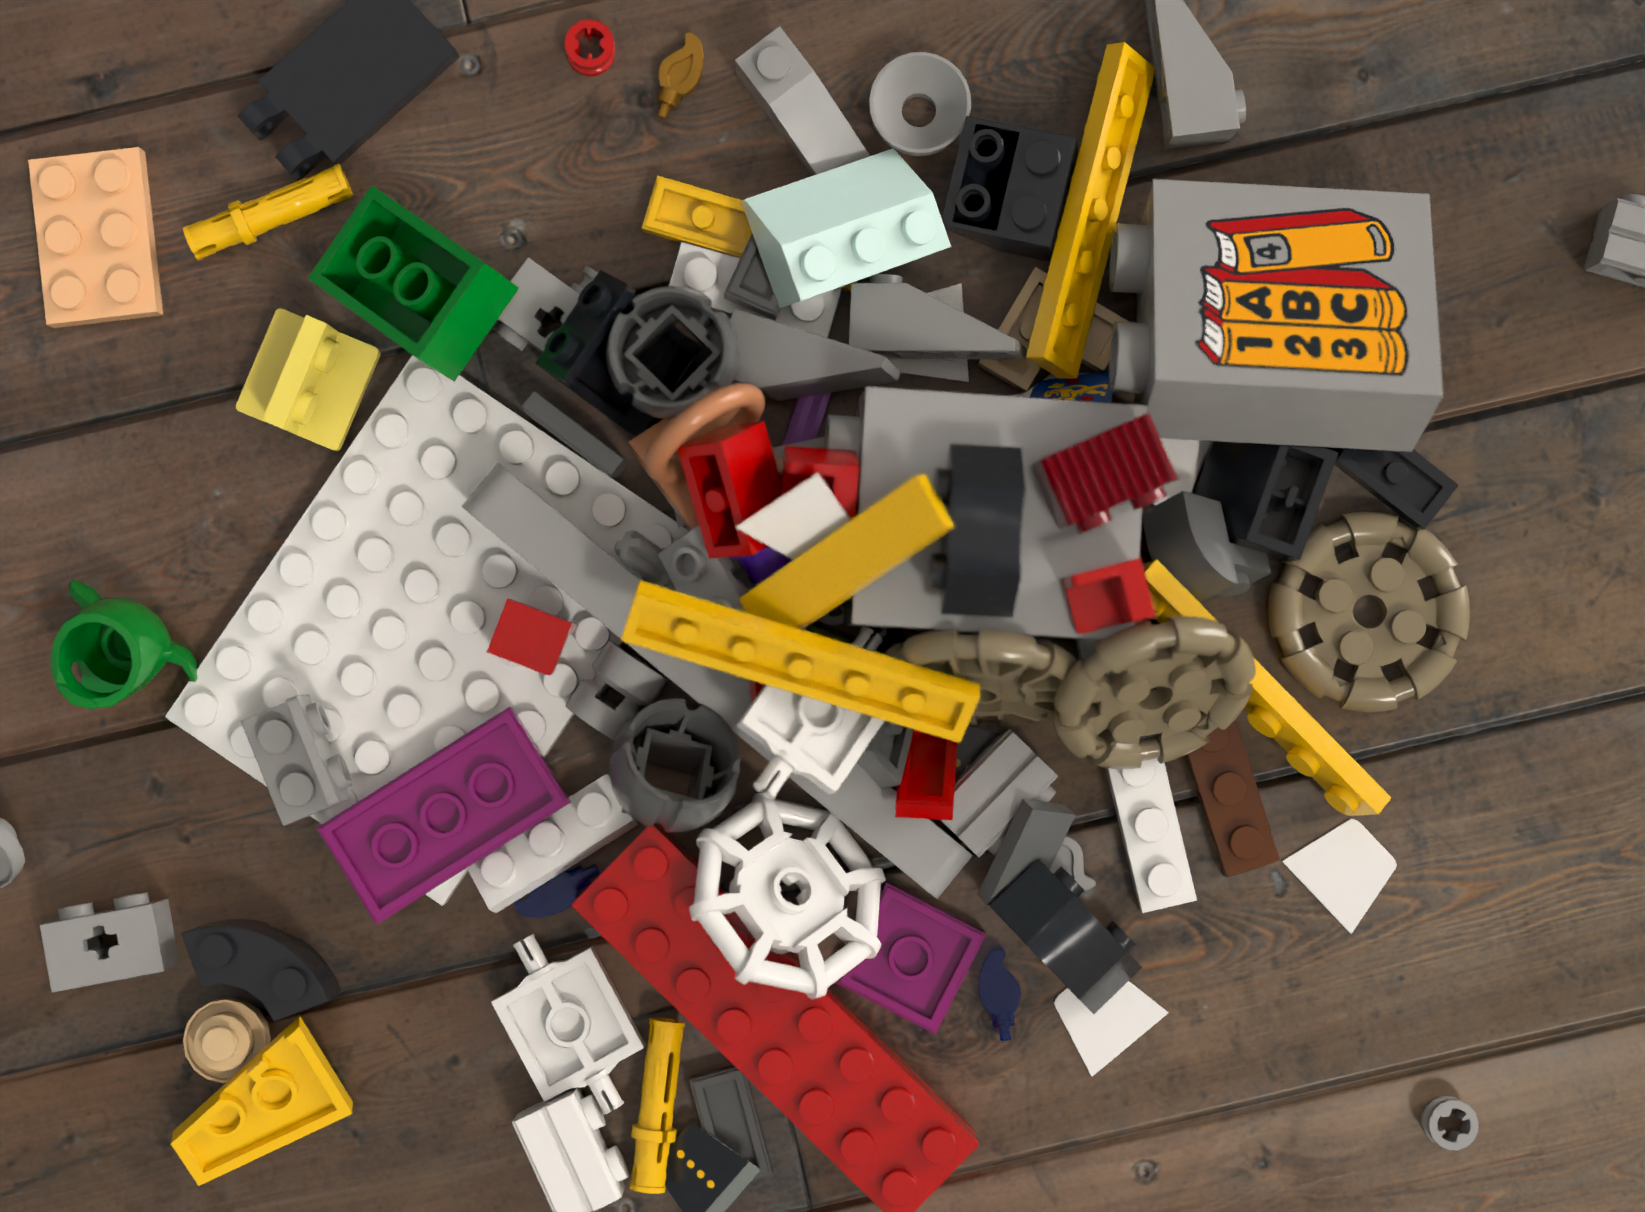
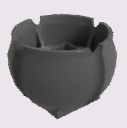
[605,286,739,420]
[609,698,741,833]

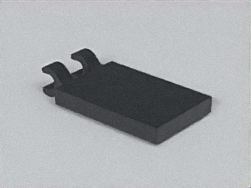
[238,0,460,181]

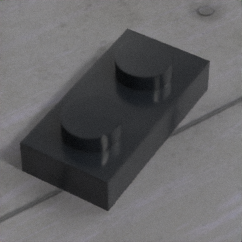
[1334,448,1459,529]

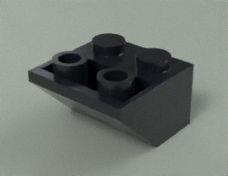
[942,116,1079,262]
[1193,441,1339,562]

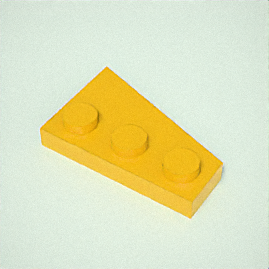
[171,1016,353,1186]

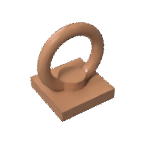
[629,383,783,531]

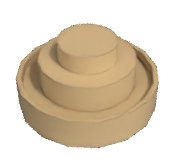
[183,997,271,1083]

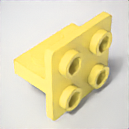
[236,308,381,451]

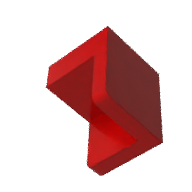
[781,446,859,520]
[1061,558,1156,634]
[487,598,577,675]

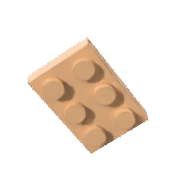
[28,147,163,328]

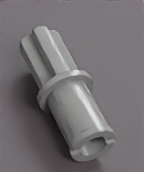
[615,531,677,592]

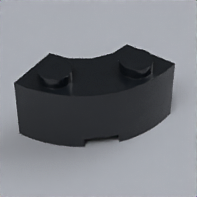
[929,444,1026,618]
[990,859,1142,1014]
[181,919,342,1021]

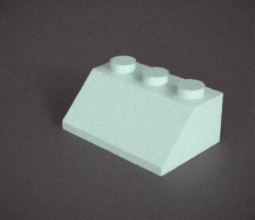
[741,148,951,309]

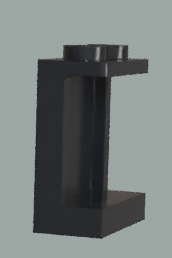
[535,270,711,437]

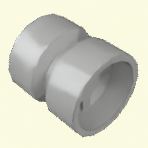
[565,640,669,740]

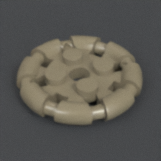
[1268,511,1470,713]
[1053,616,1256,769]
[883,628,1076,727]

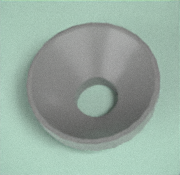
[869,52,971,156]

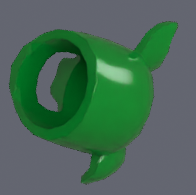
[50,579,199,709]

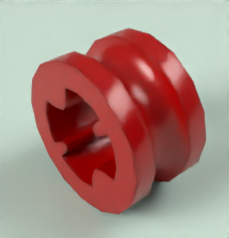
[564,19,615,77]

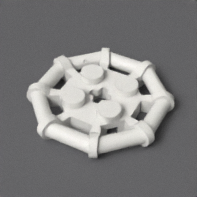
[688,793,886,999]

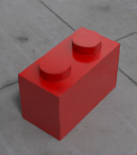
[677,421,782,559]

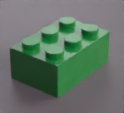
[307,185,519,382]

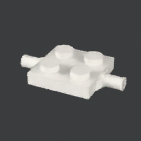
[736,627,885,799]
[491,933,646,1115]

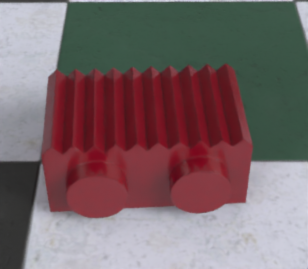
[1032,413,1178,534]

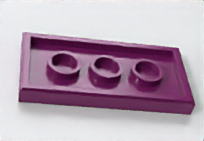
[317,707,571,925]

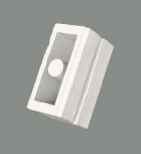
[512,1087,629,1212]

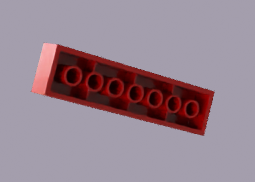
[571,823,980,1212]

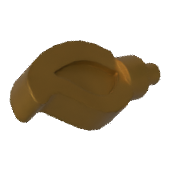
[656,32,704,120]

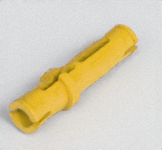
[183,164,354,261]
[629,1017,685,1194]

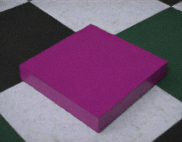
[835,881,986,1034]

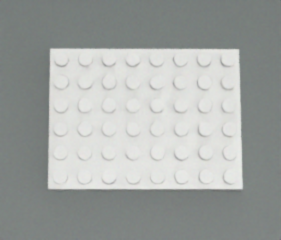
[165,355,690,906]

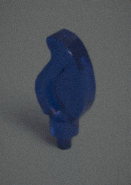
[514,863,600,918]
[978,948,1021,1041]

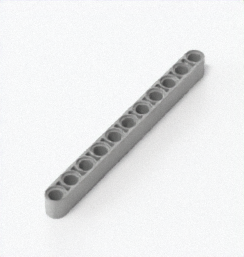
[462,463,973,899]

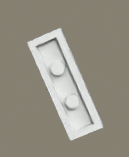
[669,242,842,338]
[467,774,639,913]

